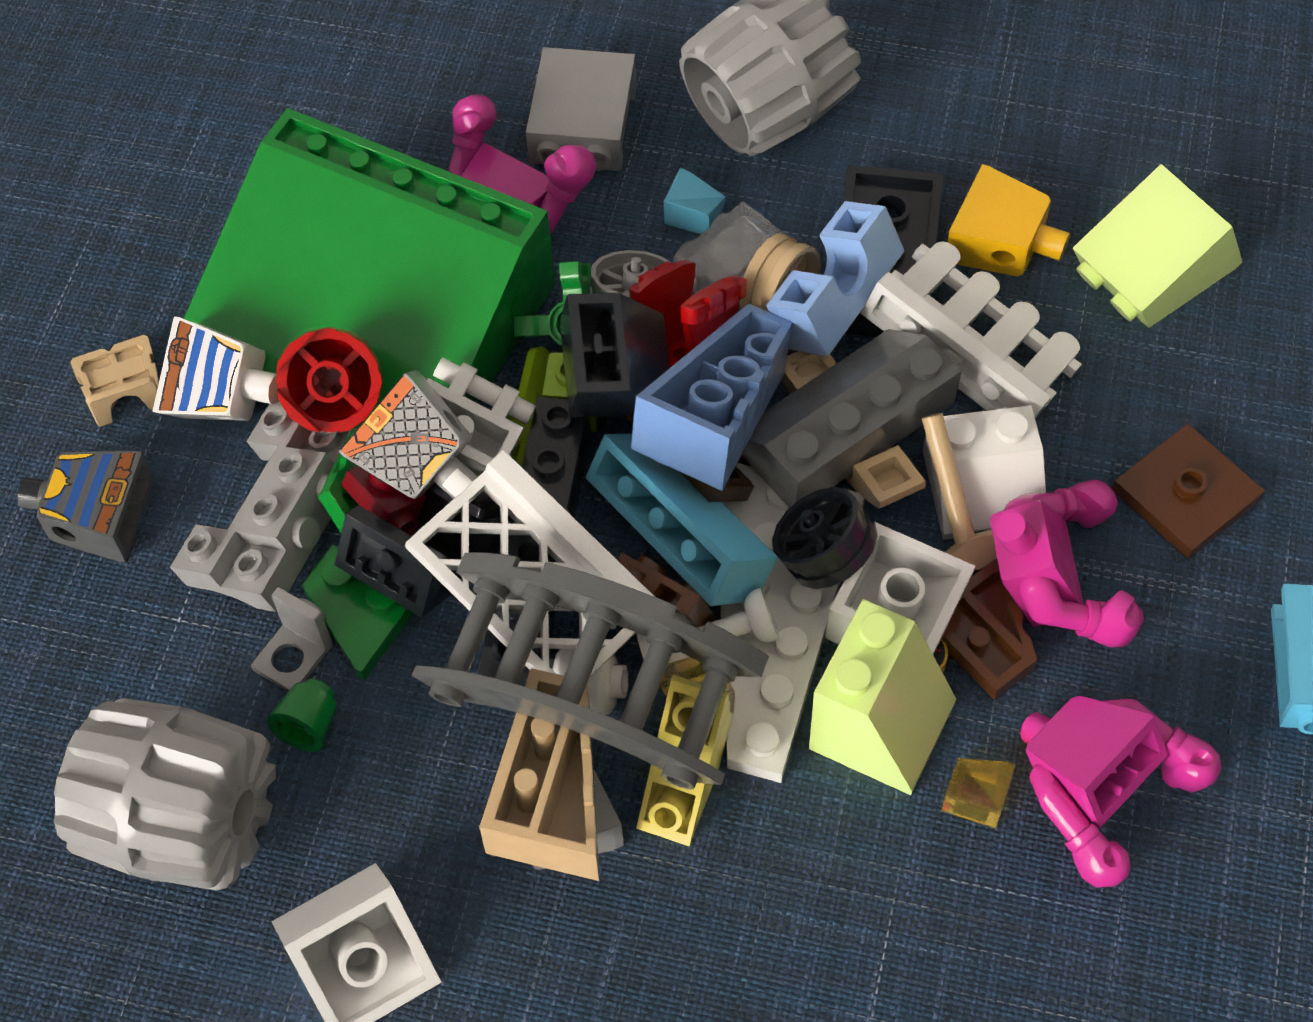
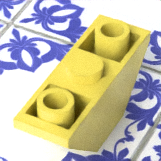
[636,675,731,846]

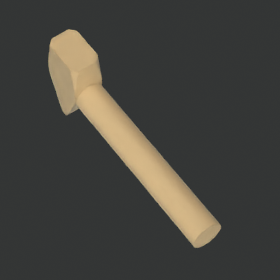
[921,413,997,570]

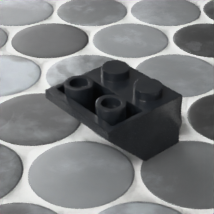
[560,293,670,418]

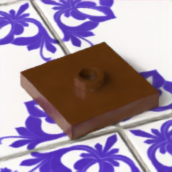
[1112,423,1265,559]

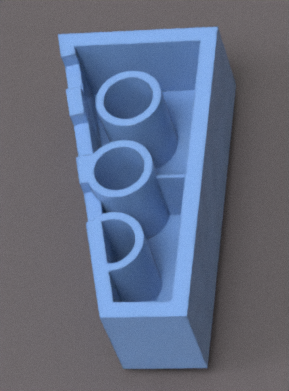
[631,303,793,491]

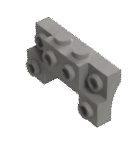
[170,402,351,612]

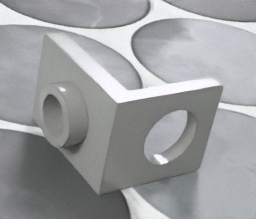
[251,587,333,691]

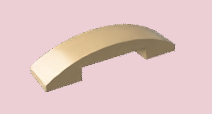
[782,351,926,509]

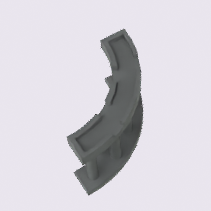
[411,553,769,789]

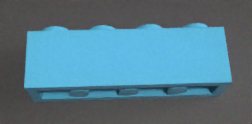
[585,433,778,606]

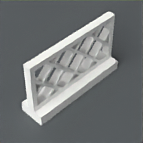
[405,450,655,678]

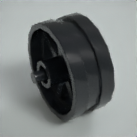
[772,487,878,589]

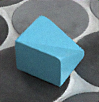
[664,168,726,237]

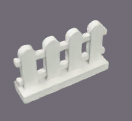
[861,242,1082,419]

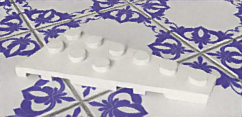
[720,463,865,783]

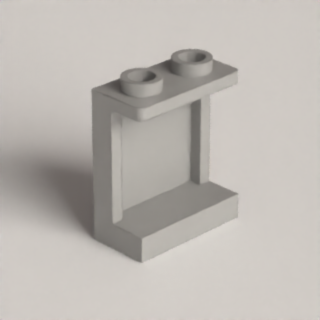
[526,47,637,171]

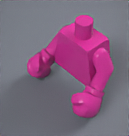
[448,94,597,235]
[990,480,1144,648]
[1020,696,1221,888]

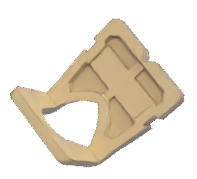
[70,335,159,427]

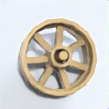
[740,233,821,312]

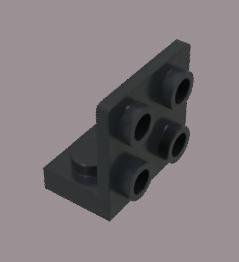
[335,505,461,617]

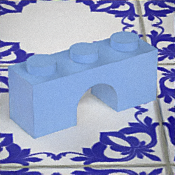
[766,201,904,357]

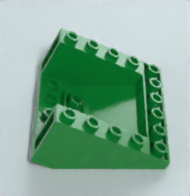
[184,108,556,407]

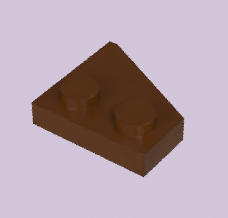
[617,552,718,628]

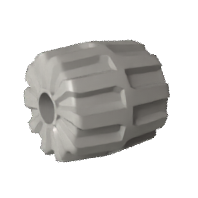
[679,0,861,157]
[54,698,276,890]

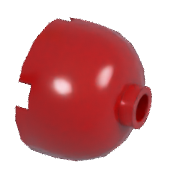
[276,327,383,433]

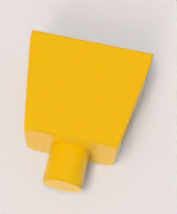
[948,164,1070,277]

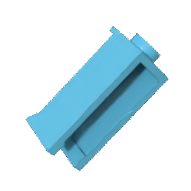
[1271,584,1313,735]

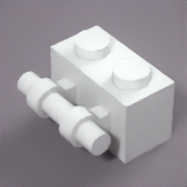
[427,357,536,476]

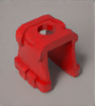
[629,260,747,368]

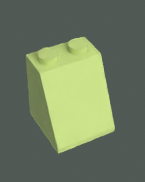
[1073,164,1243,328]
[809,599,956,795]

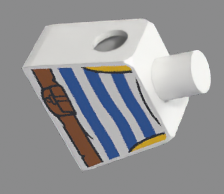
[152,316,278,421]

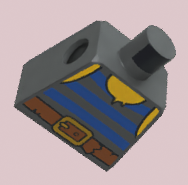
[18,451,154,563]

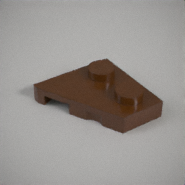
[941,558,1037,700]

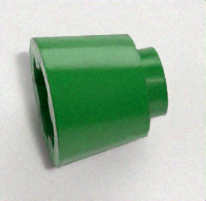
[266,679,337,752]

